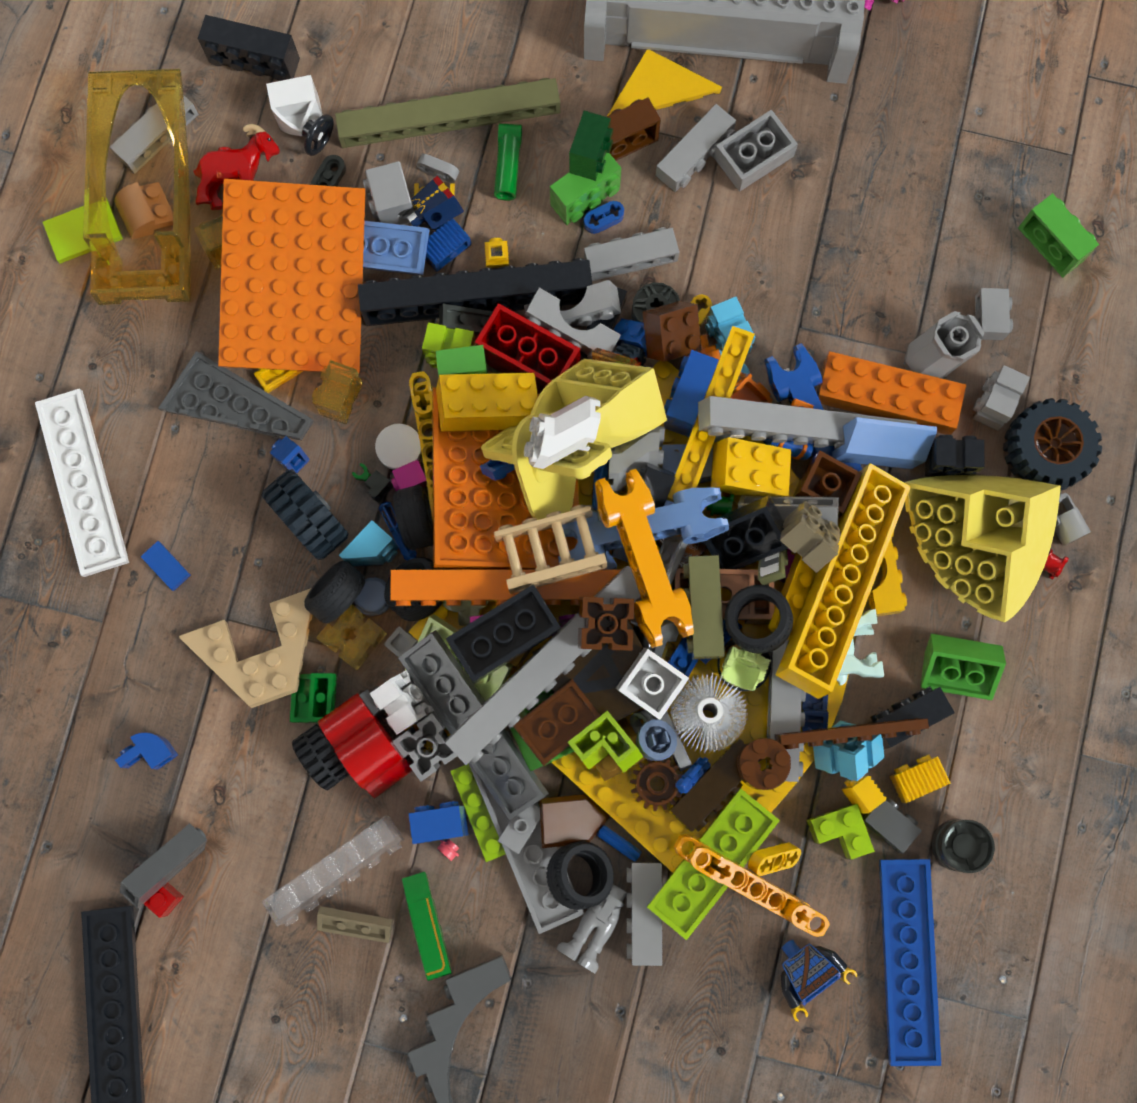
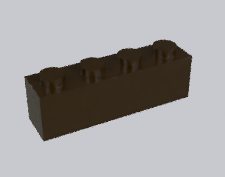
[669,738,761,832]

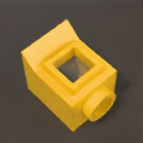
[484,238,509,269]

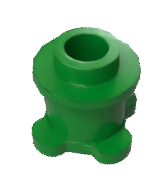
[706,494,734,516]

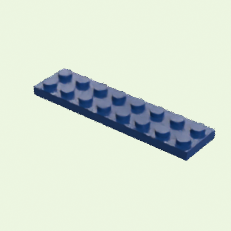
[879,859,942,1066]

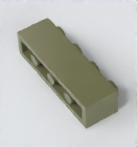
[683,555,725,659]

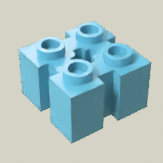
[705,297,756,355]
[813,720,884,781]

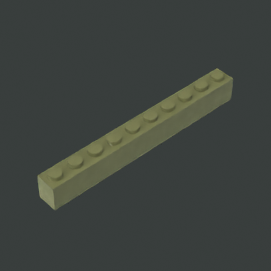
[335,78,561,148]

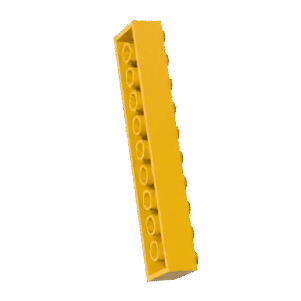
[775,463,911,699]

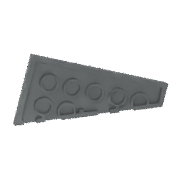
[158,351,314,441]

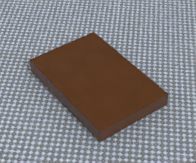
[513,679,601,766]

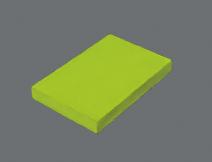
[43,197,123,264]

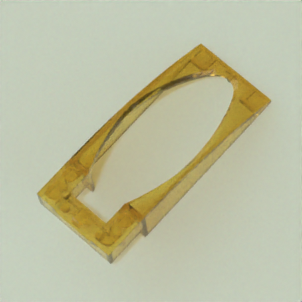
[83,69,191,305]

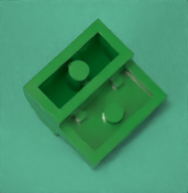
[290,673,337,723]

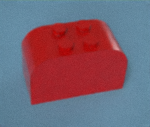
[474,303,580,394]

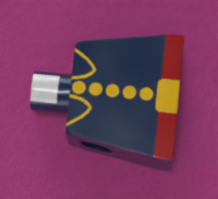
[407,175,464,229]

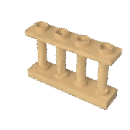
[494,505,607,594]

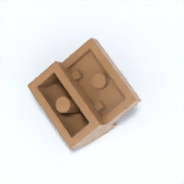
[114,182,176,240]

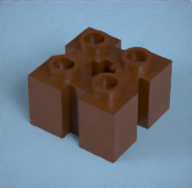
[578,597,634,651]

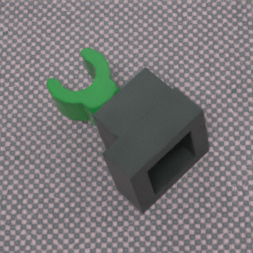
[352,463,394,503]

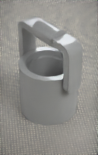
[1055,493,1091,546]

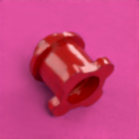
[1043,549,1069,580]

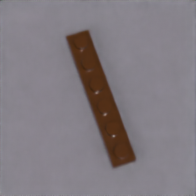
[774,718,929,749]

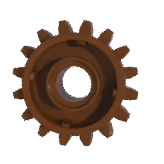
[630,759,683,811]

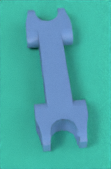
[558,487,729,563]

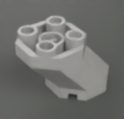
[904,311,984,379]
[608,425,665,494]

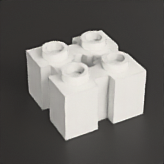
[370,670,434,735]

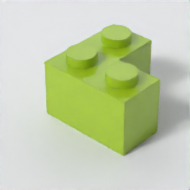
[568,711,643,773]
[806,804,875,860]

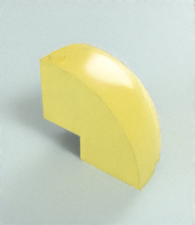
[905,475,1061,622]

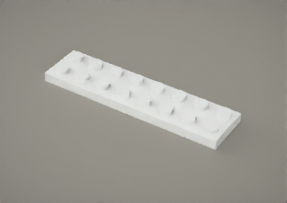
[35,389,129,577]

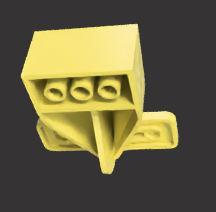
[481,359,667,520]

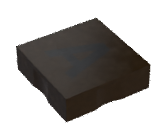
[532,619,643,722]

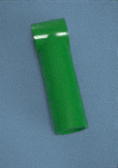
[494,123,522,201]

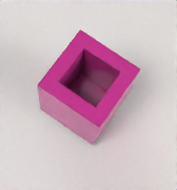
[391,459,427,491]

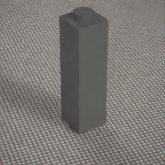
[120,823,207,909]

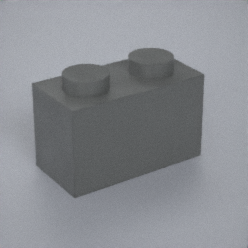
[862,798,922,853]

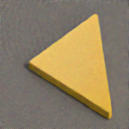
[607,50,722,116]

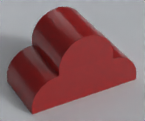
[318,693,413,799]

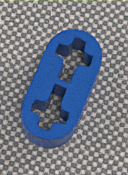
[584,201,624,234]

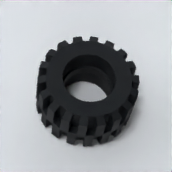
[292,724,350,791]

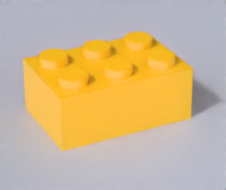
[711,437,791,496]

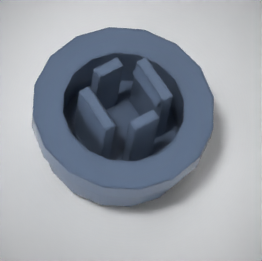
[354,577,390,616]
[636,719,677,761]

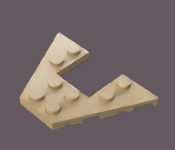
[179,588,312,708]

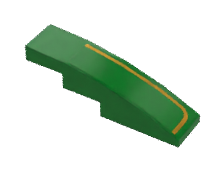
[402,872,452,981]

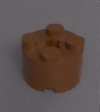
[737,738,791,790]

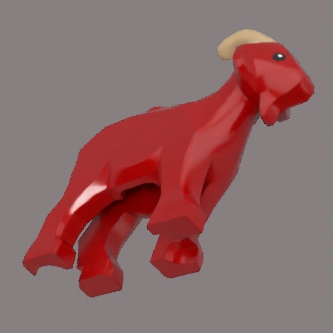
[193,124,280,210]

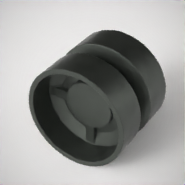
[932,819,995,873]

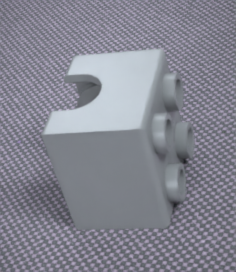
[363,161,414,225]

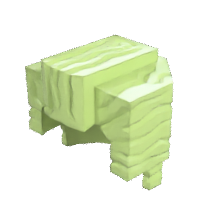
[720,646,771,691]

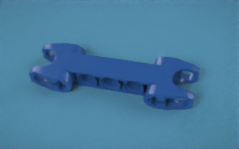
[764,343,862,471]

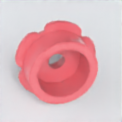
[437,839,459,861]

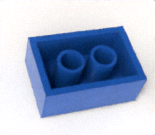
[663,350,719,438]
[409,801,469,844]

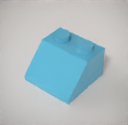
[339,520,399,566]

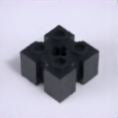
[925,435,985,477]

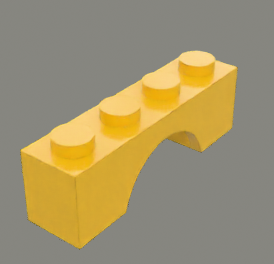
[868,531,907,617]

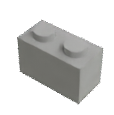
[975,288,1013,340]

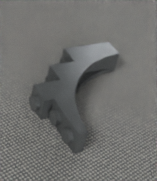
[406,954,512,1103]

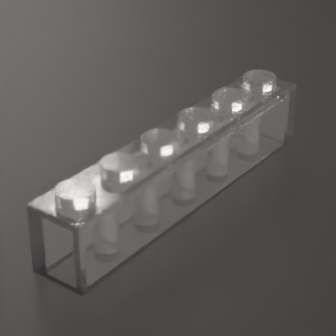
[261,815,405,927]

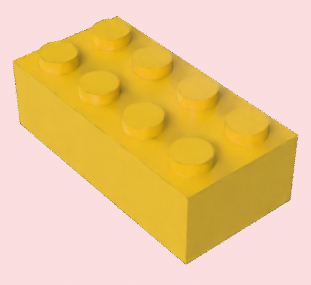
[436,373,538,431]

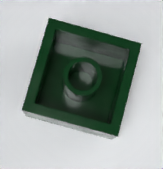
[569,110,614,181]

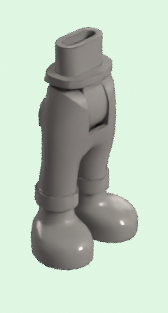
[556,884,627,974]

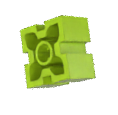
[422,322,475,369]

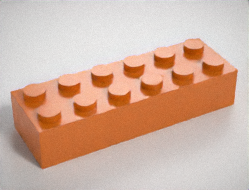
[817,351,966,435]

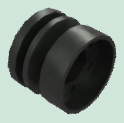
[631,282,680,322]

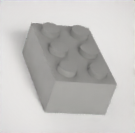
[714,110,798,192]

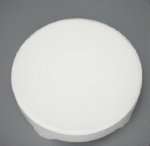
[375,424,422,470]

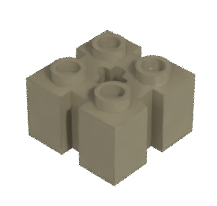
[780,501,841,573]

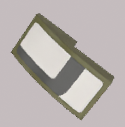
[758,549,788,585]

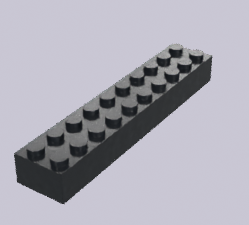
[358,258,592,326]

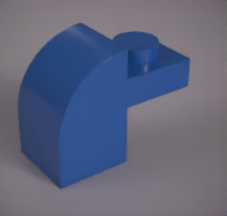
[115,733,178,770]

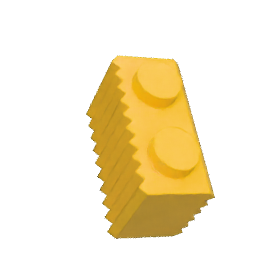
[890,754,951,803]
[841,776,886,813]

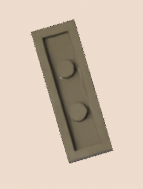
[317,906,393,943]

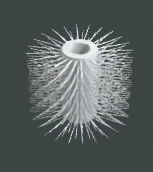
[670,673,748,754]

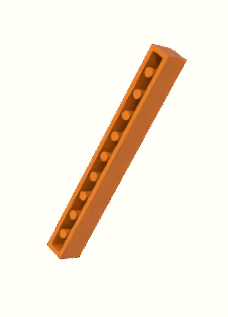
[391,570,621,606]

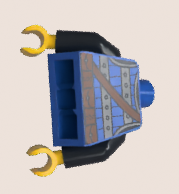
[780,939,857,1022]

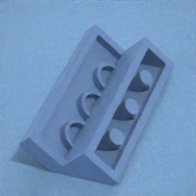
[832,417,937,469]

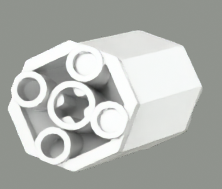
[524,396,601,469]

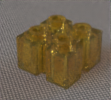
[312,360,363,425]
[316,604,387,670]

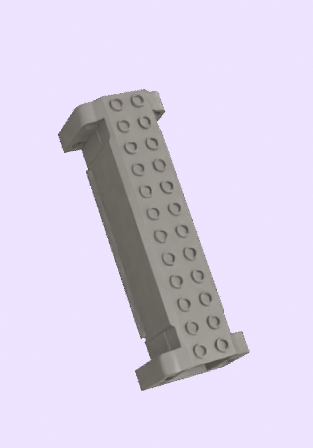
[584,0,865,84]

